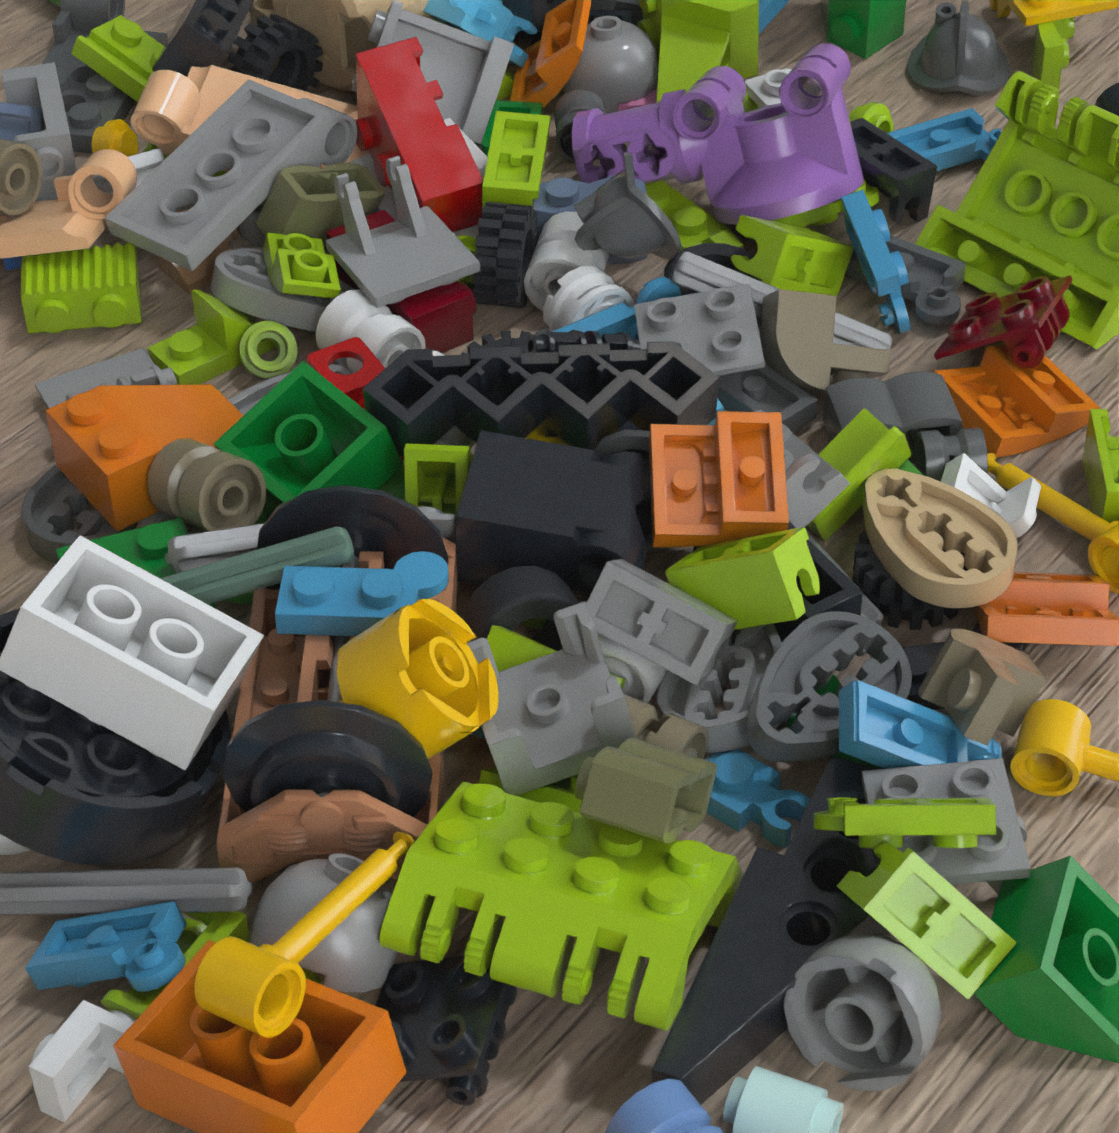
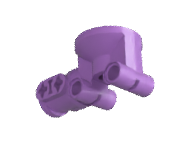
[572,43,864,224]

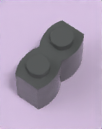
[823,372,963,464]

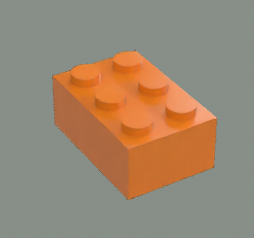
[113,940,407,1133]

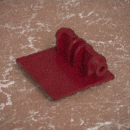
[934,275,1073,368]

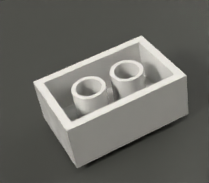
[0,536,264,770]

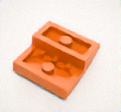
[510,0,592,108]
[933,345,1101,458]
[649,411,789,547]
[974,572,1119,646]

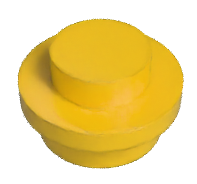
[92,119,139,157]

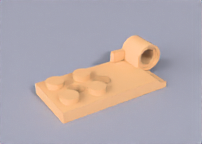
[130,65,369,172]
[0,149,137,259]

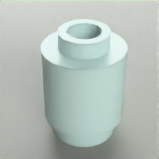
[723,1066,844,1133]

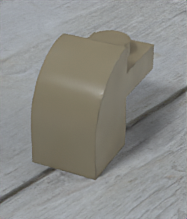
[760,289,890,396]
[918,629,1046,746]

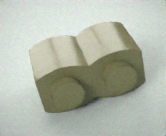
[256,163,386,249]
[575,738,717,844]

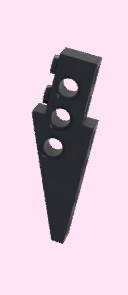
[652,755,890,1105]

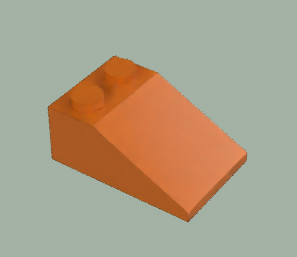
[45,384,244,532]

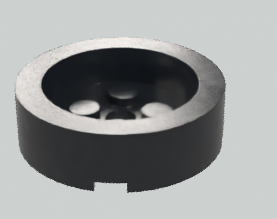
[0,609,231,866]

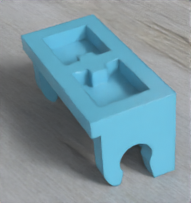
[423,0,537,68]

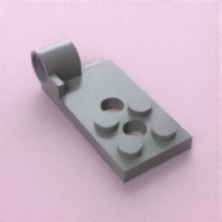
[104,79,357,271]

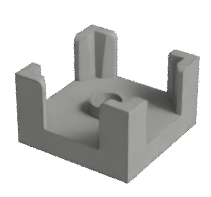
[467,601,637,796]

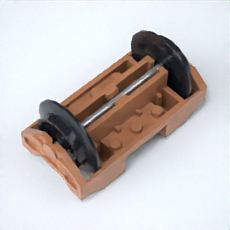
[216,485,458,882]

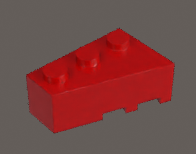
[355,36,483,232]

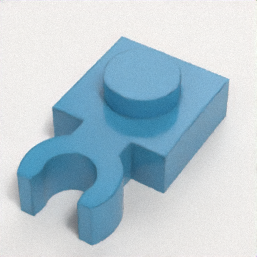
[707,749,810,848]

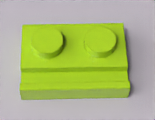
[71,15,164,102]

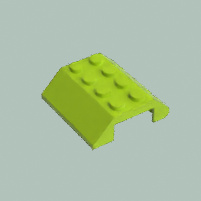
[915,71,1119,350]
[380,781,744,1031]

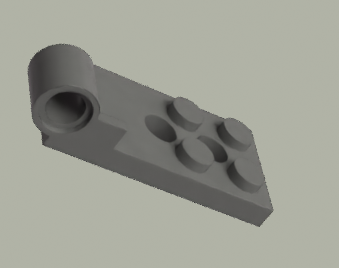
[42,0,168,154]

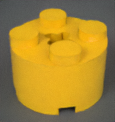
[337,599,499,759]

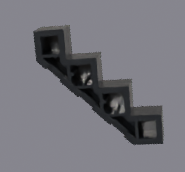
[363,341,720,458]

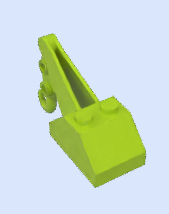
[637,0,818,113]

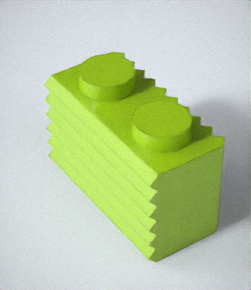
[21,242,142,334]

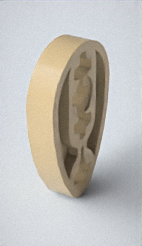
[863,469,1017,608]

